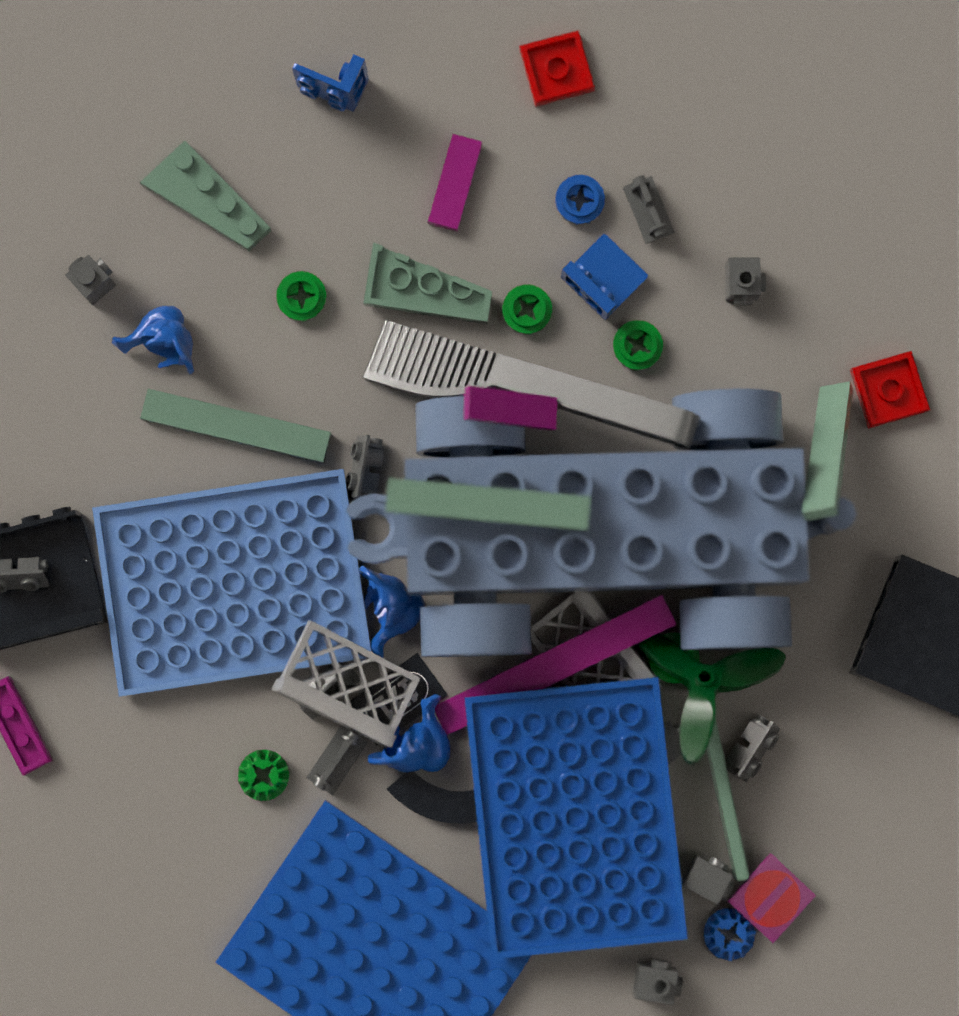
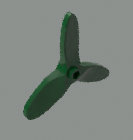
[637,633,786,764]

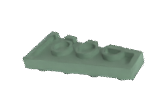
[140,141,272,251]
[363,242,492,324]

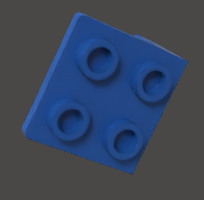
[292,54,369,112]
[561,234,648,320]

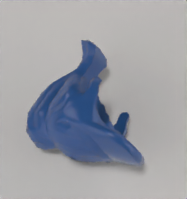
[112,306,194,374]
[358,565,425,658]
[367,694,450,772]

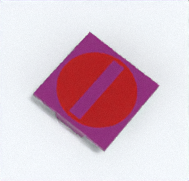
[728,853,816,943]

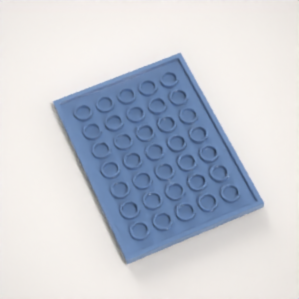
[92,469,372,697]

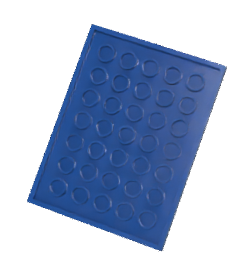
[465,677,688,959]
[215,800,532,1016]

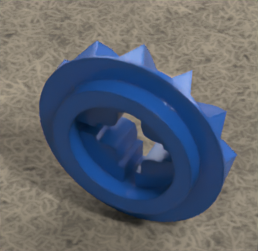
[555,175,605,225]
[703,908,756,961]

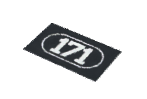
[350,653,447,746]

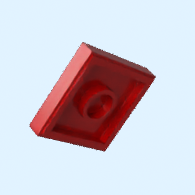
[519,30,595,107]
[850,351,930,429]

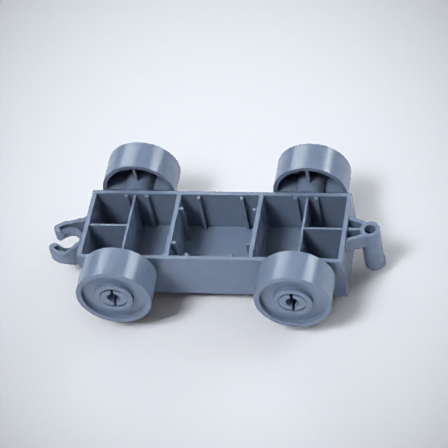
[347,389,856,657]

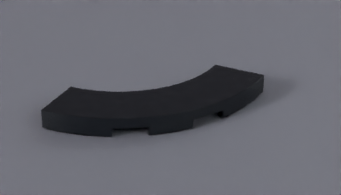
[387,771,477,824]

